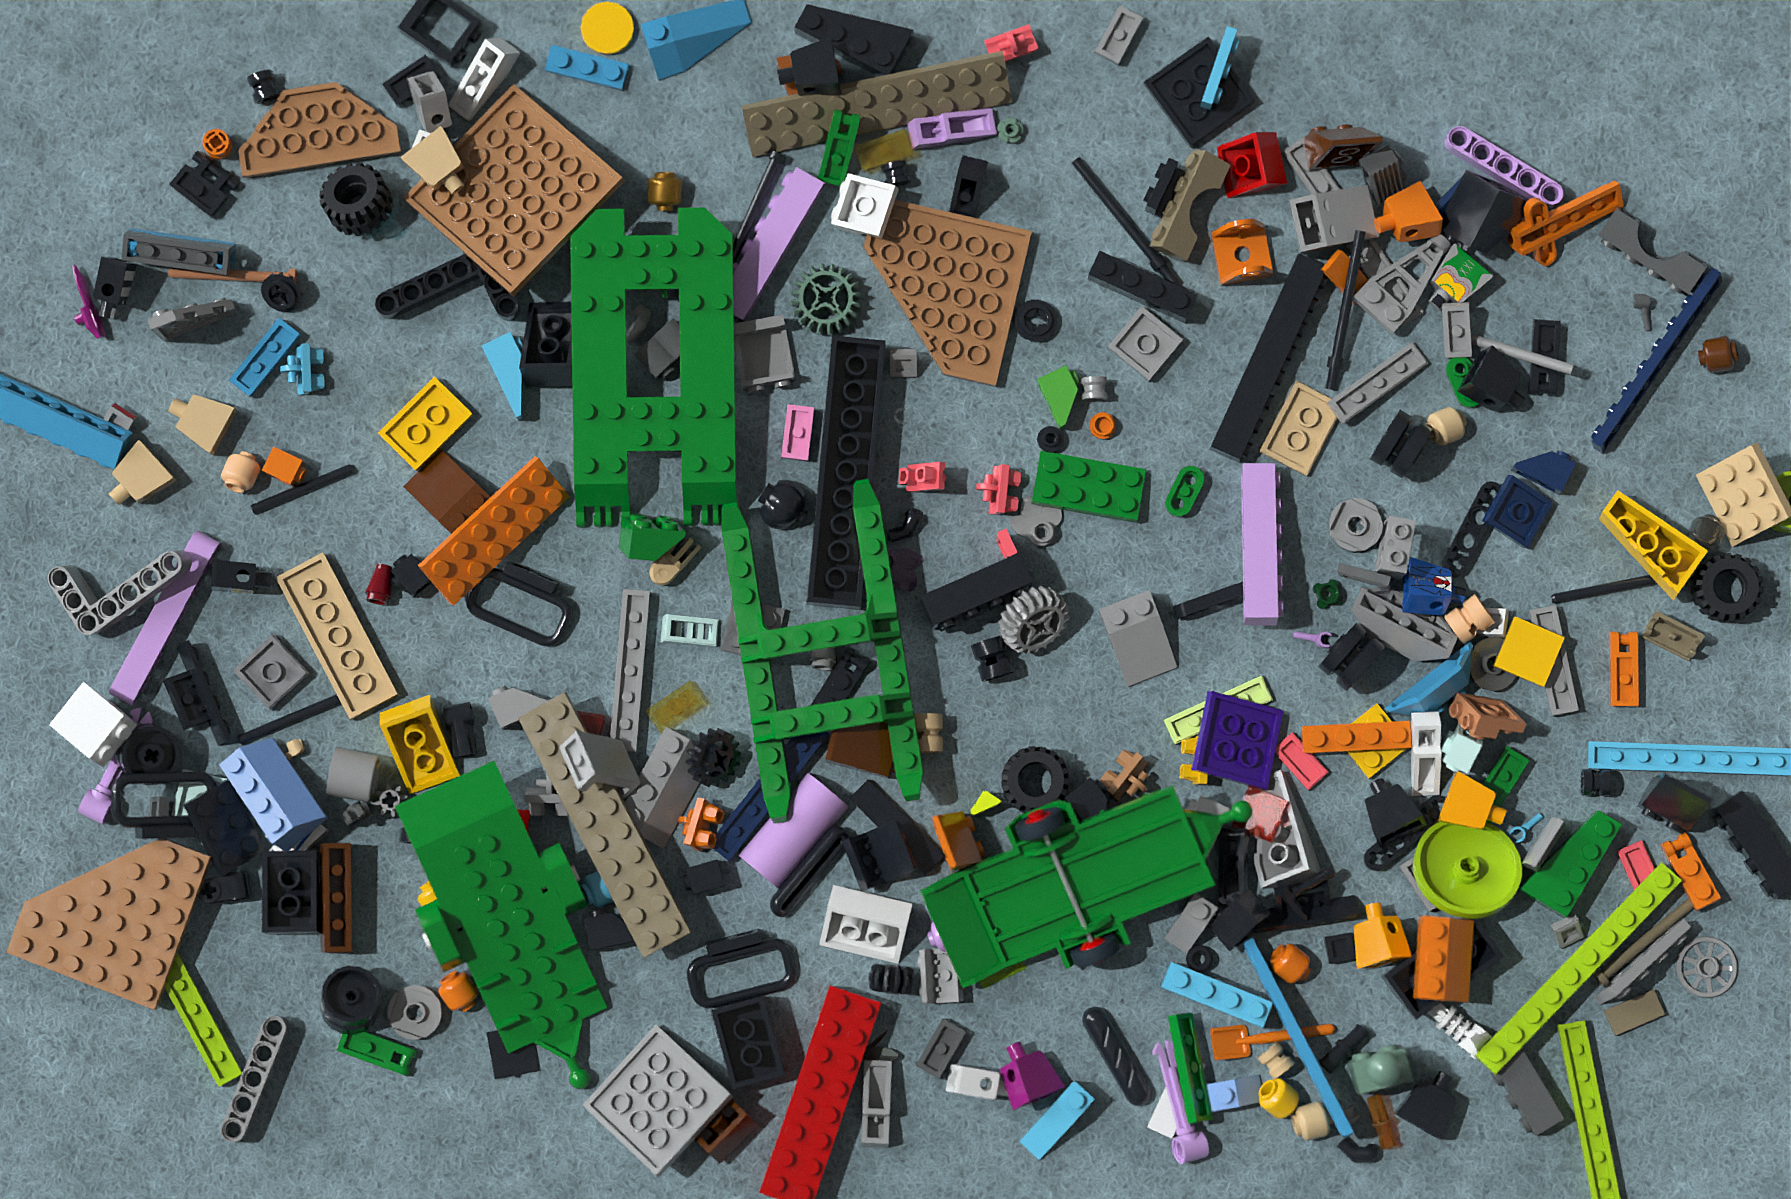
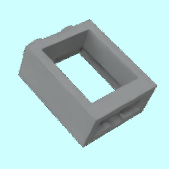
[1374,515,1416,580]

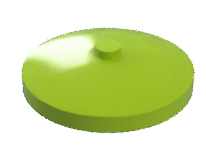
[1413,822,1522,919]

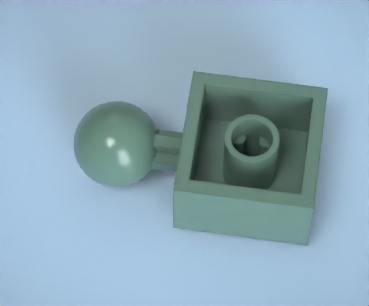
[1347,1044,1413,1094]

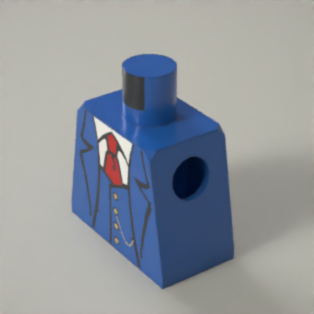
[1402,557,1466,615]

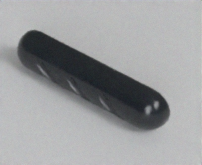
[770,826,849,917]
[1082,1007,1152,1106]

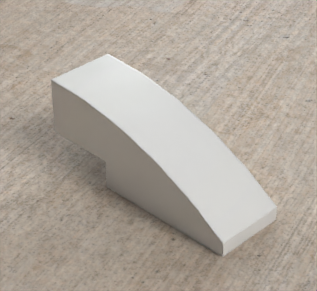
[1411,712,1441,796]

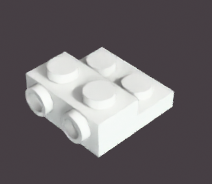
[831,174,899,239]

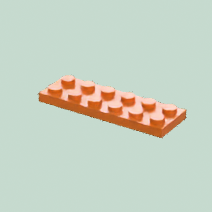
[418,456,570,606]

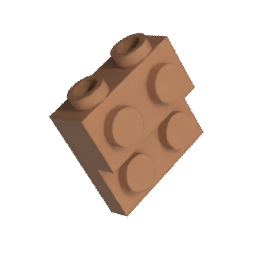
[1449,692,1526,740]

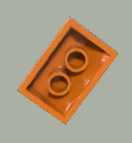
[1413,916,1474,1003]

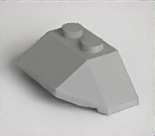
[1351,587,1458,661]

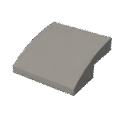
[1522,817,1566,872]

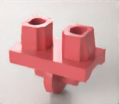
[984,24,1039,62]
[899,462,947,492]
[976,464,1021,515]

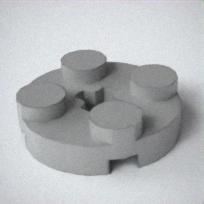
[1328,498,1383,552]
[387,985,443,1040]

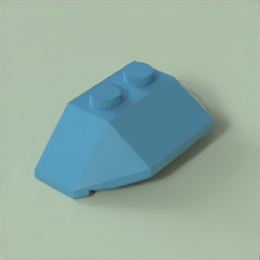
[1383,642,1473,717]

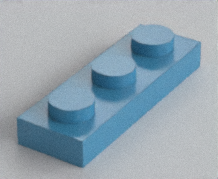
[545,45,629,91]
[229,318,301,398]

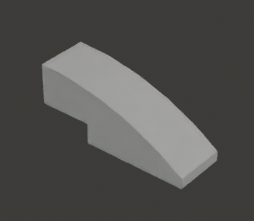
[861,1060,892,1148]

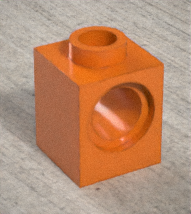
[262,446,307,487]

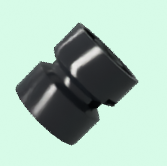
[971,636,1015,682]

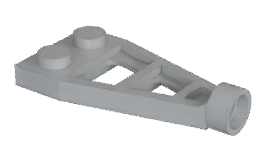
[1353,234,1451,335]

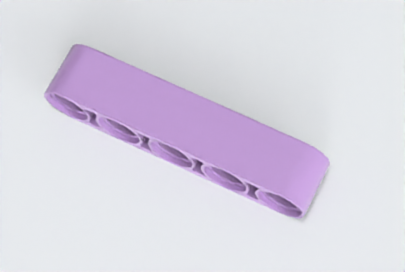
[1445,126,1563,209]

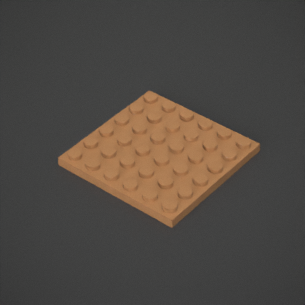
[403,84,625,297]

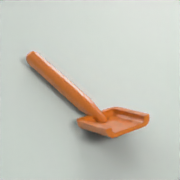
[1210,1024,1335,1060]

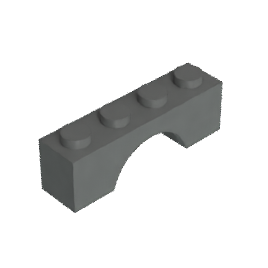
[1599,206,1707,294]

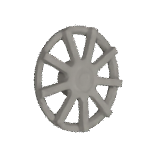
[1676,937,1737,998]

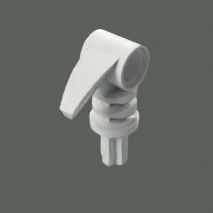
[1427,1003,1493,1060]

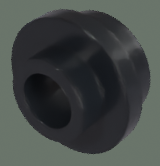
[1037,426,1064,453]
[1186,945,1213,973]

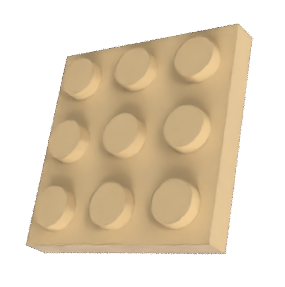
[1696,442,1791,547]

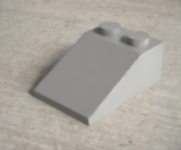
[1098,590,1177,687]

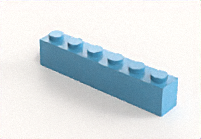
[0,374,133,469]

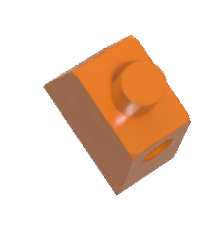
[1374,181,1443,243]

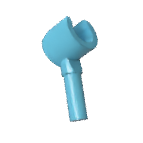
[1509,813,1543,842]

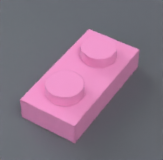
[781,404,814,461]

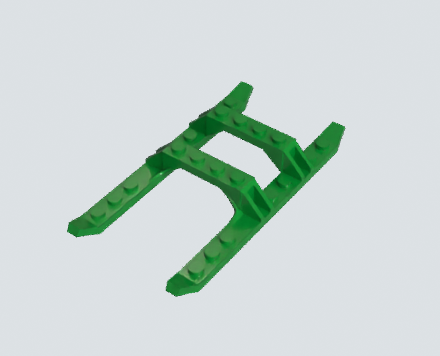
[722,479,924,824]

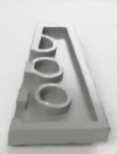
[1593,919,1691,1005]

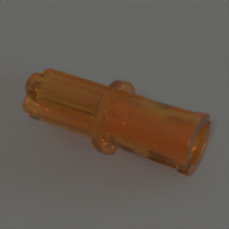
[1367,1094,1398,1150]

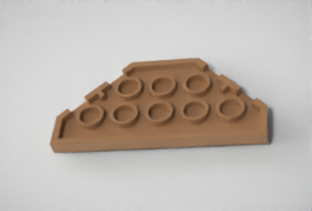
[238,82,401,178]

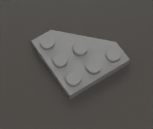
[147,298,238,342]

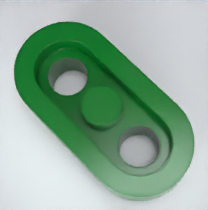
[1445,357,1478,408]
[1165,466,1204,517]

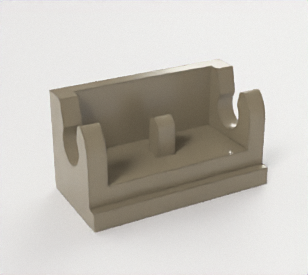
[1641,611,1705,661]

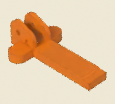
[1508,180,1624,266]

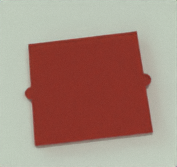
[1231,786,1290,843]

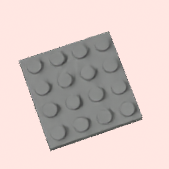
[583,1025,733,1177]

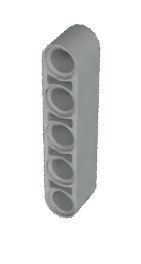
[220,1016,289,1142]

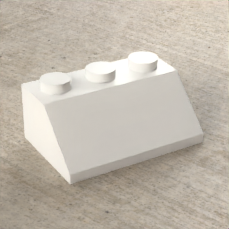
[819,885,912,964]

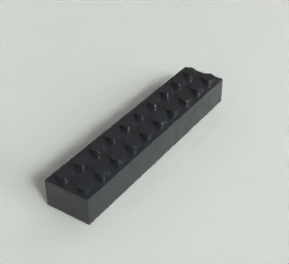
[806,335,886,610]

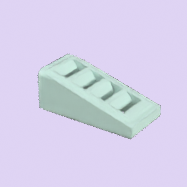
[660,614,719,647]

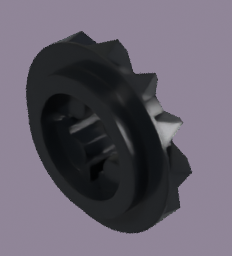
[261,272,304,312]
[1014,299,1057,342]

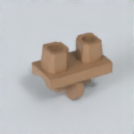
[1100,750,1149,802]

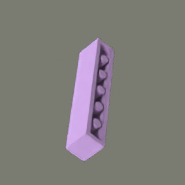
[733,167,824,322]
[1241,463,1283,626]

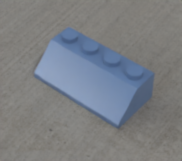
[219,738,328,852]

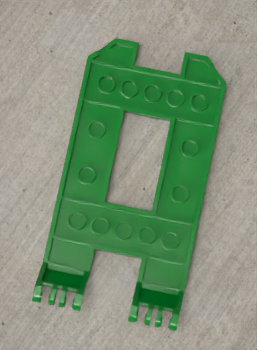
[570,207,737,527]

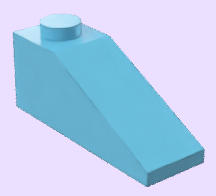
[482,332,524,421]
[1019,1081,1095,1160]

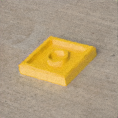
[1493,616,1565,688]

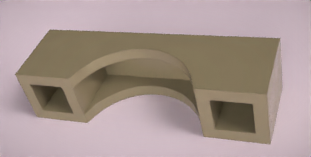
[1150,150,1230,261]

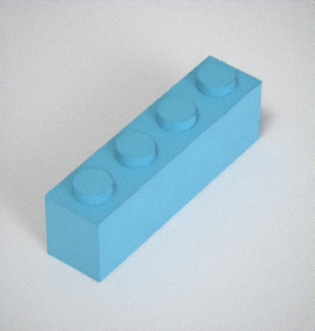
[1160,962,1273,1028]

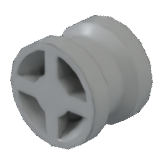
[1081,376,1108,401]

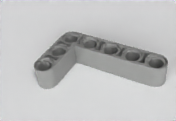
[48,550,192,635]

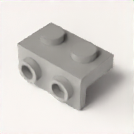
[918,948,963,1004]

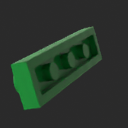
[1168,1012,1213,1124]

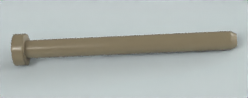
[1593,898,1693,988]

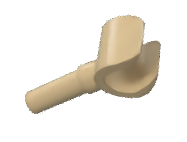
[285,739,304,759]

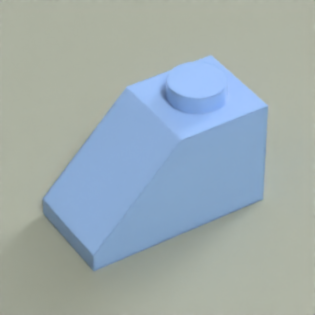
[1206,1075,1261,1111]

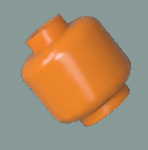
[1269,943,1311,984]
[438,970,479,1012]

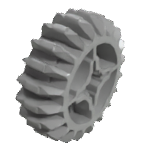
[998,585,1070,654]

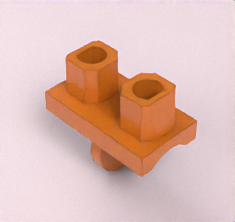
[677,798,725,852]

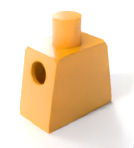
[1437,772,1507,830]
[1354,903,1411,969]

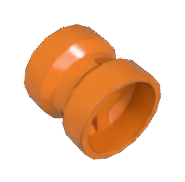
[202,129,232,160]

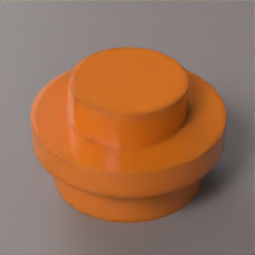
[1089,412,1116,439]

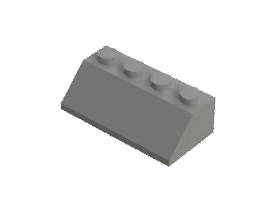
[625,727,699,849]

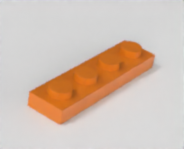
[1301,721,1412,754]

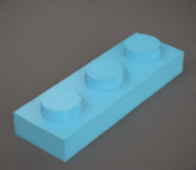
[1200,26,1240,110]

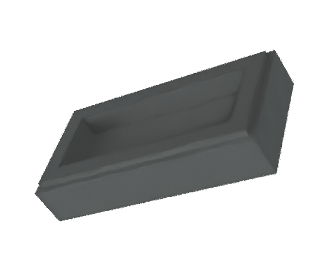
[1337,563,1394,590]

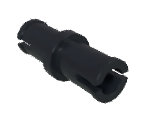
[1318,1024,1370,1074]

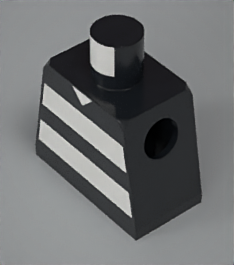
[93,256,137,319]

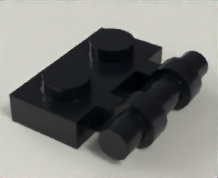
[169,151,240,218]

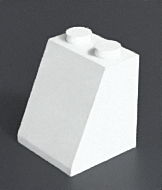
[50,682,137,767]

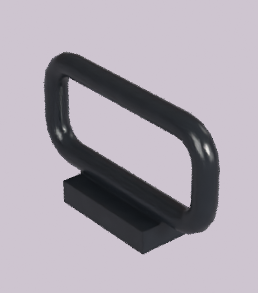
[465,561,573,647]
[111,771,217,839]
[686,929,796,1009]

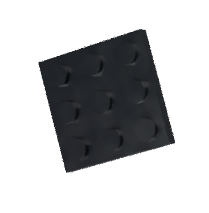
[1143,36,1255,147]

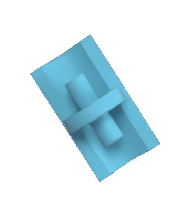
[280,343,324,395]

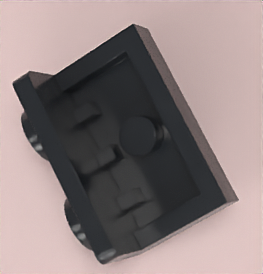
[1143,158,1184,219]

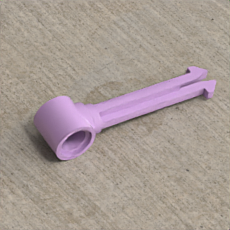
[78,707,153,824]
[1152,1040,1209,1164]

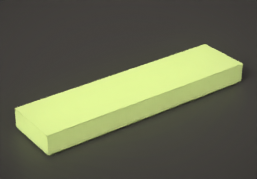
[1164,676,1273,744]

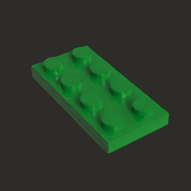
[1031,451,1146,523]

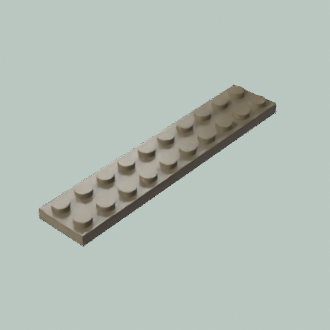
[741,51,1012,157]
[518,692,693,958]

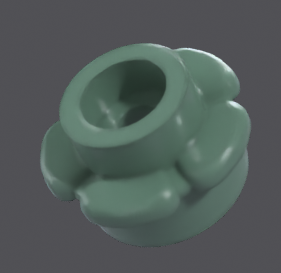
[997,117,1024,143]

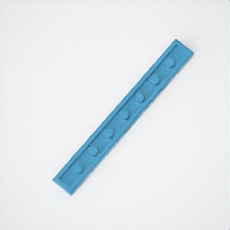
[1243,937,1353,1139]

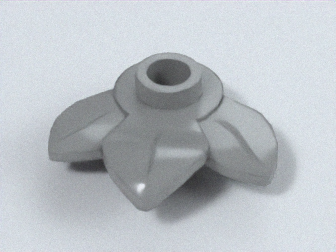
[1010,495,1062,546]

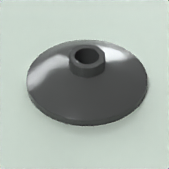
[1470,637,1516,691]

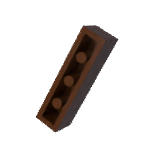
[320,843,352,952]

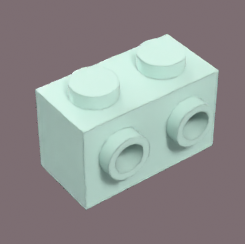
[1441,723,1483,774]

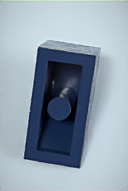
[1511,450,1576,495]

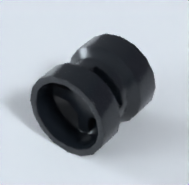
[247,70,280,104]
[1581,769,1611,796]

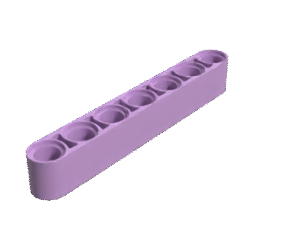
[109,530,221,706]

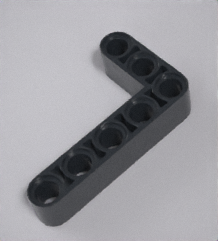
[375,254,520,321]

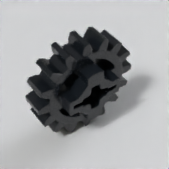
[685,728,742,787]

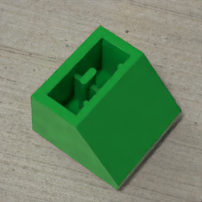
[618,513,685,561]

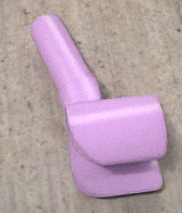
[1293,631,1332,648]

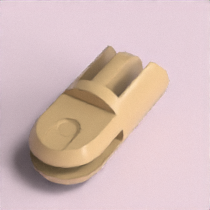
[649,533,702,585]

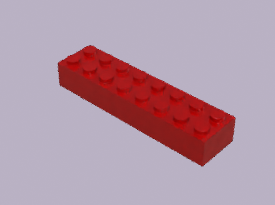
[759,985,881,1199]

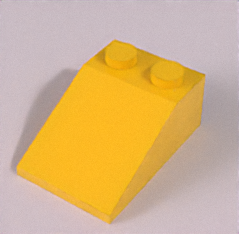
[380,695,460,795]

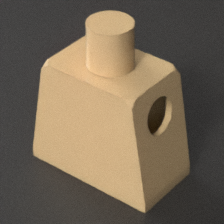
[401,126,464,195]
[168,395,238,456]
[109,440,176,505]

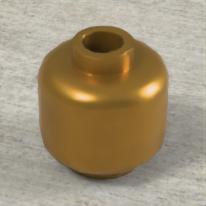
[647,172,682,211]

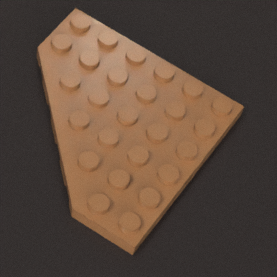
[864,200,1032,387]
[6,838,211,1010]

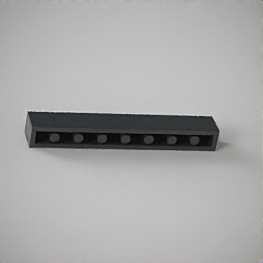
[1209,253,1328,463]

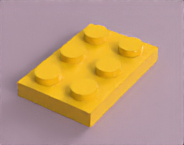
[378,376,473,472]

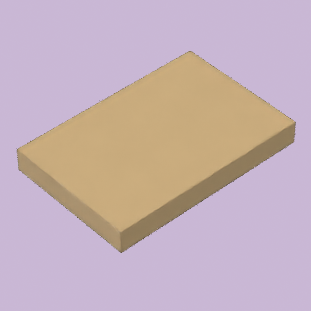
[1259,381,1337,477]

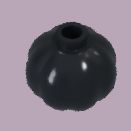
[758,480,808,529]

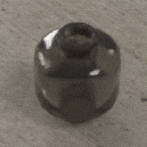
[1687,514,1725,556]

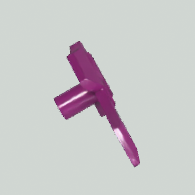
[72,265,107,339]

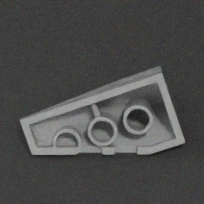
[1254,770,1321,889]

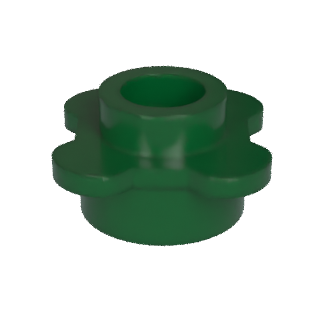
[1313,579,1343,609]

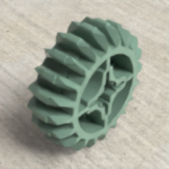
[790,263,862,336]

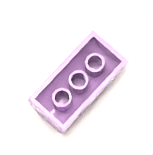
[738,773,849,889]

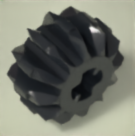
[868,964,914,995]

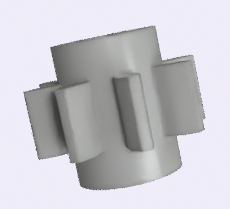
[374,784,409,818]

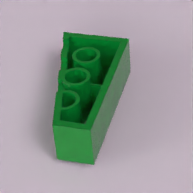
[1517,810,1622,918]

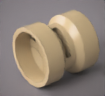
[1257,1042,1295,1079]

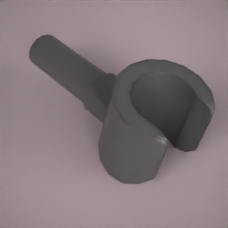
[1633,294,1651,331]

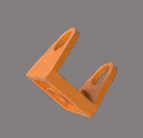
[1211,219,1273,286]

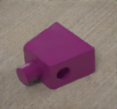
[1000,1041,1065,1110]

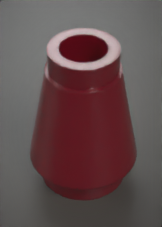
[365,564,392,605]

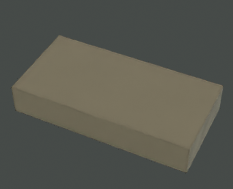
[1604,989,1665,1036]

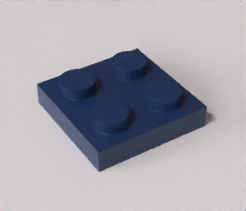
[1482,475,1554,549]

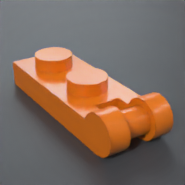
[1609,631,1639,707]
[1661,832,1721,912]

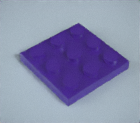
[1191,691,1283,790]

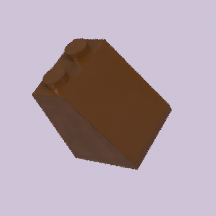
[825,722,895,778]

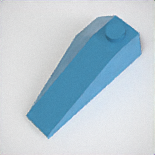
[641,0,751,80]

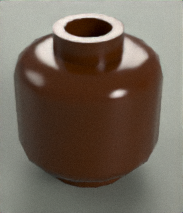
[1698,336,1739,373]

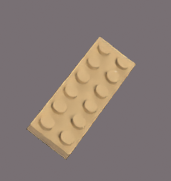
[275,552,399,720]

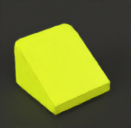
[970,791,1002,816]

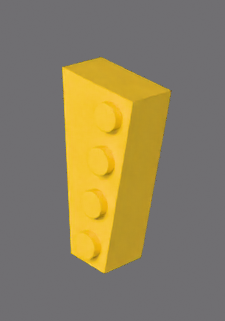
[1599,490,1708,601]

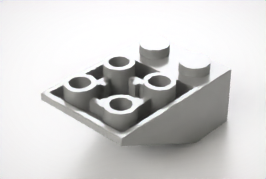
[1289,185,1379,255]

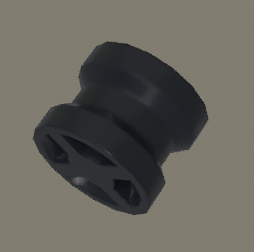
[881,160,911,187]

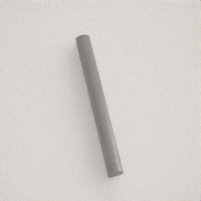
[1471,334,1575,375]

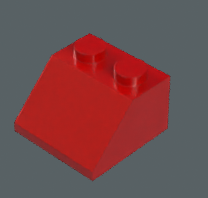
[1216,132,1287,198]

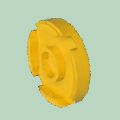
[581,2,634,55]

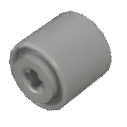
[326,747,381,803]

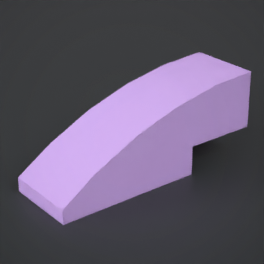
[907,108,996,150]

